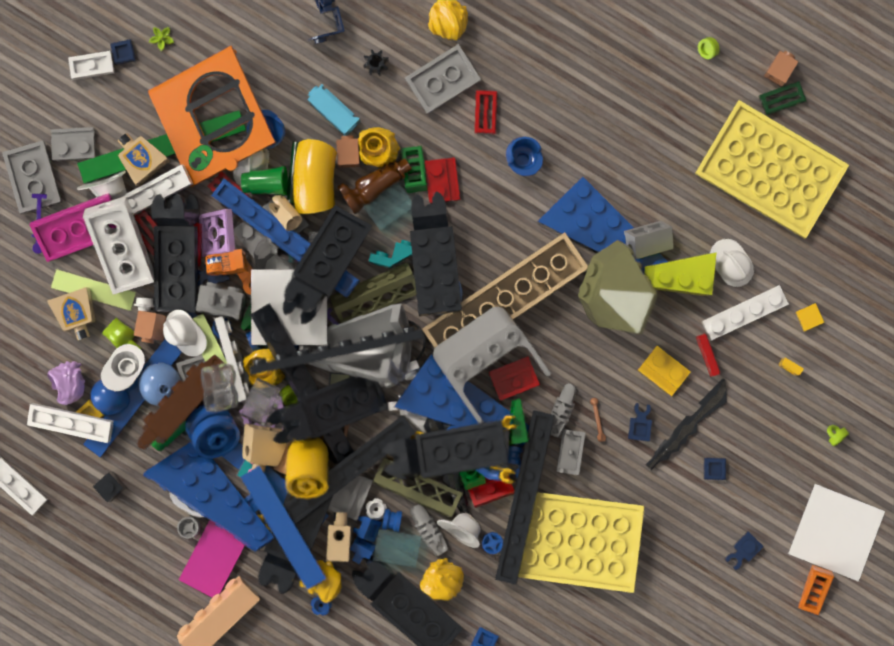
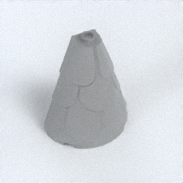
[297,304,411,384]

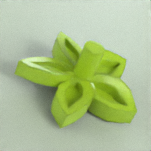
[148,27,174,52]

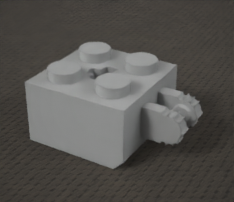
[196,282,247,321]

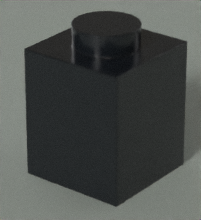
[93,472,127,503]

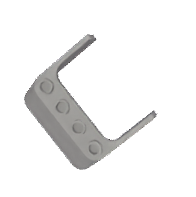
[433,307,551,424]

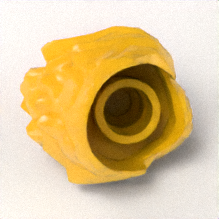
[428,0,468,41]
[358,127,400,167]
[243,349,285,388]
[420,558,464,601]
[300,560,342,603]

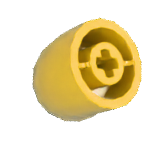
[293,139,337,214]
[286,437,328,498]

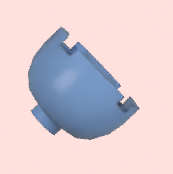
[138,362,181,406]

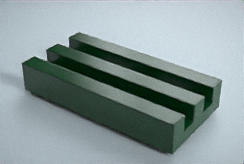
[758,81,807,116]

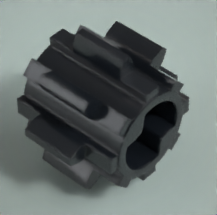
[363,49,389,77]

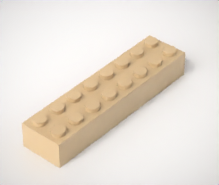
[422,232,588,348]

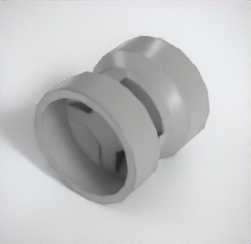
[177,516,201,539]

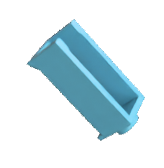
[307,84,360,136]

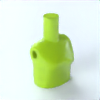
[102,317,141,349]

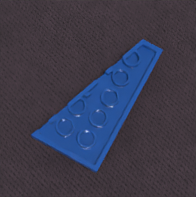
[537,177,668,275]
[394,354,530,447]
[143,441,274,552]

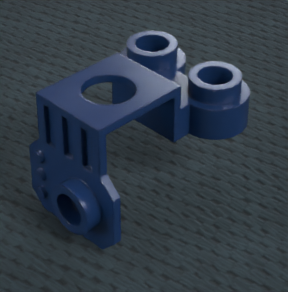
[308,0,345,44]

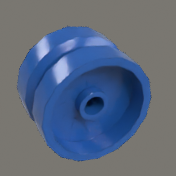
[185,403,240,458]

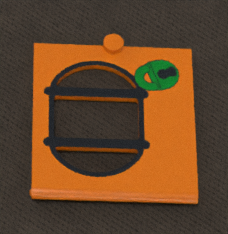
[148,45,276,187]

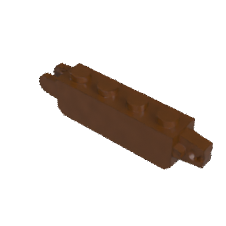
[137,354,224,450]

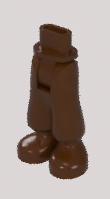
[337,158,412,214]

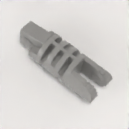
[551,384,577,438]
[409,504,448,556]

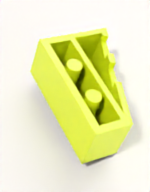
[644,252,717,296]

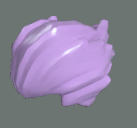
[47,361,85,405]

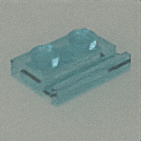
[363,183,412,231]
[373,529,421,567]

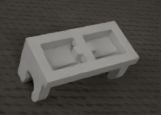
[624,221,673,259]
[556,429,586,475]

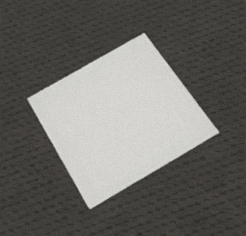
[251,270,327,345]
[788,484,885,582]

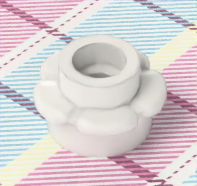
[134,297,155,311]
[366,499,387,520]

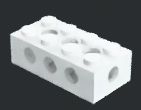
[83,196,155,295]

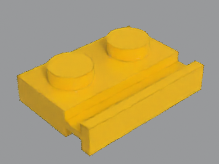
[638,346,691,396]

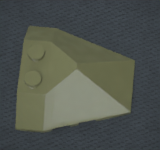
[578,240,657,334]

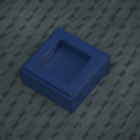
[110,39,136,65]
[703,458,726,480]

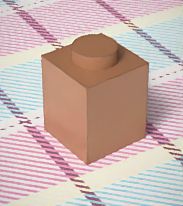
[764,51,799,87]
[336,135,360,168]
[133,310,167,344]

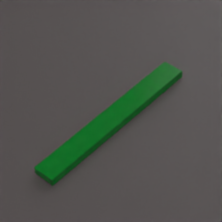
[77,110,246,184]

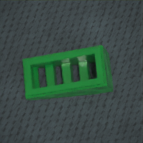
[401,146,428,193]
[508,399,528,445]

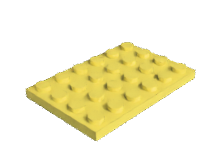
[695,100,849,239]
[519,492,644,593]

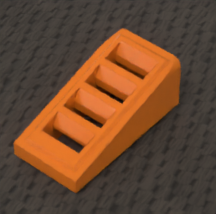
[798,565,834,615]

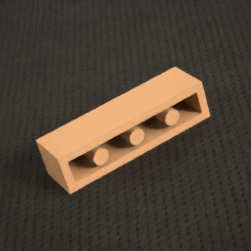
[177,576,260,646]

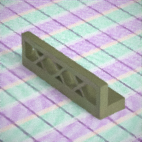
[330,262,416,323]
[373,458,462,518]

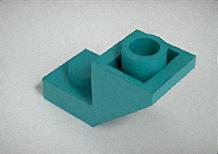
[369,240,412,268]

